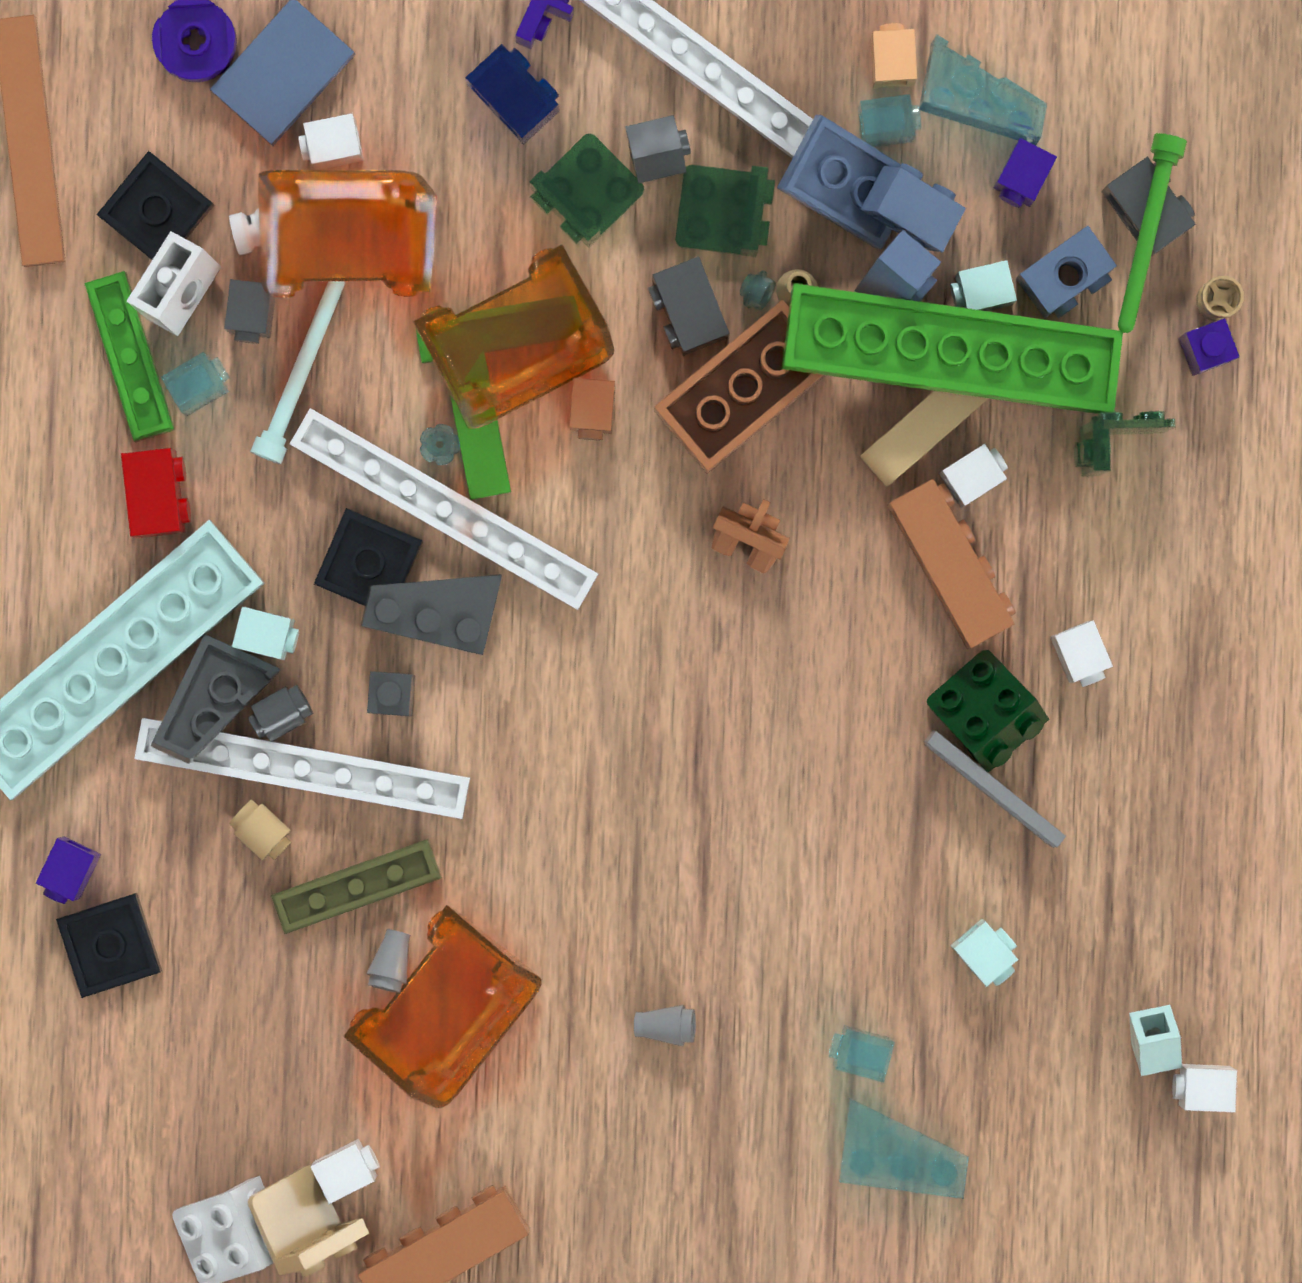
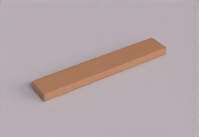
[0,14,66,267]

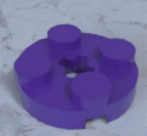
[152,0,237,82]

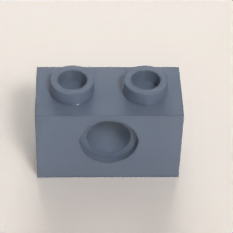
[1016,226,1117,319]

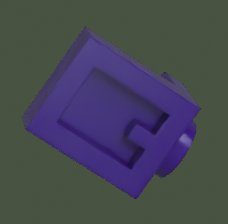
[515,0,574,49]

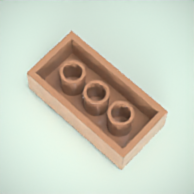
[654,300,826,474]

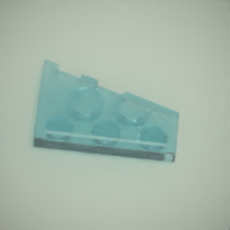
[918,34,1047,145]
[839,1098,969,1199]

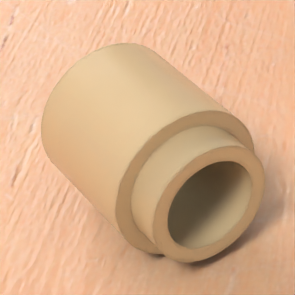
[229,799,291,861]

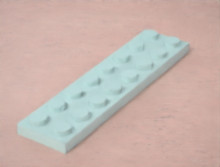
[0,520,265,800]

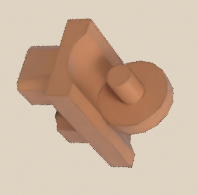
[711,499,790,573]

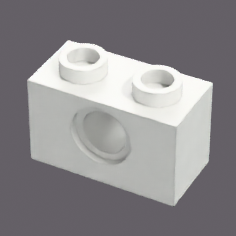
[126,231,221,336]

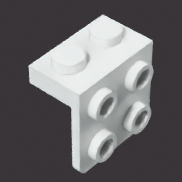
[172,1176,274,1283]

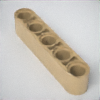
[859,391,989,487]

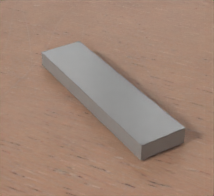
[924,731,1066,848]

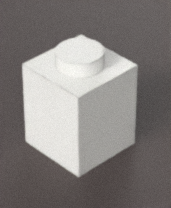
[298,114,364,170]
[939,444,1008,508]
[1050,620,1113,687]
[1172,1064,1237,1112]
[310,1139,380,1204]

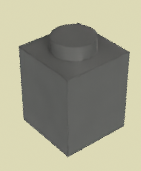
[625,115,691,184]
[224,279,276,344]
[367,671,415,716]

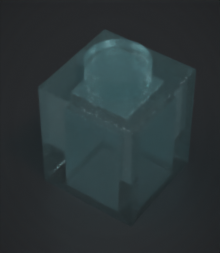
[858,94,921,147]
[161,352,230,416]
[828,1025,895,1083]

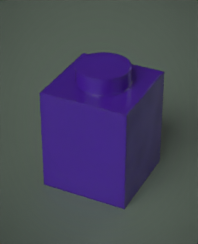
[993,138,1057,208]
[1178,318,1240,376]
[36,836,101,904]

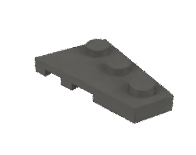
[361,574,502,655]
[151,634,280,764]

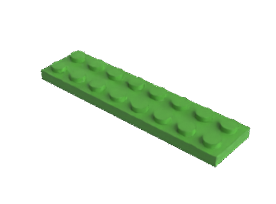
[782,283,1123,416]

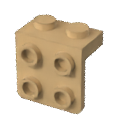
[248,1165,369,1277]

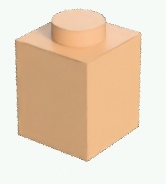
[870,23,917,88]

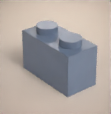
[860,163,966,252]
[854,230,941,302]

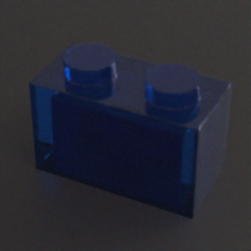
[465,44,560,145]

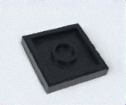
[96,151,214,260]
[314,508,423,606]
[56,893,162,998]

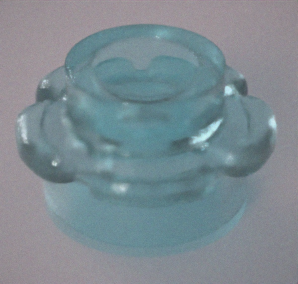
[739,270,776,310]
[420,424,460,465]

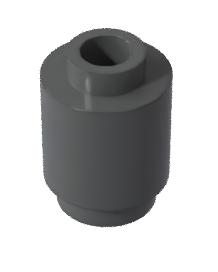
[248,685,313,742]

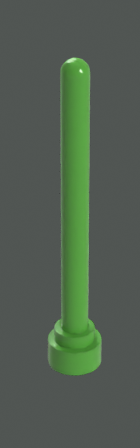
[1118,133,1187,333]

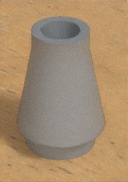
[366,929,411,993]
[634,1005,696,1047]

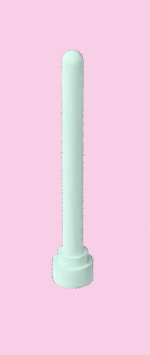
[250,274,345,464]

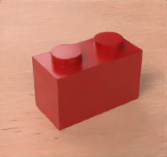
[121,448,191,538]

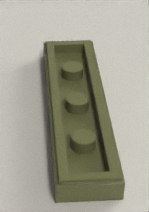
[271,839,442,934]

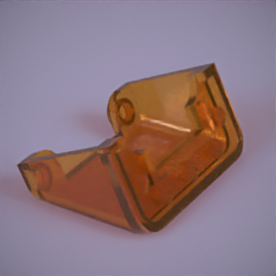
[258,170,437,298]
[413,245,615,429]
[343,905,542,1108]

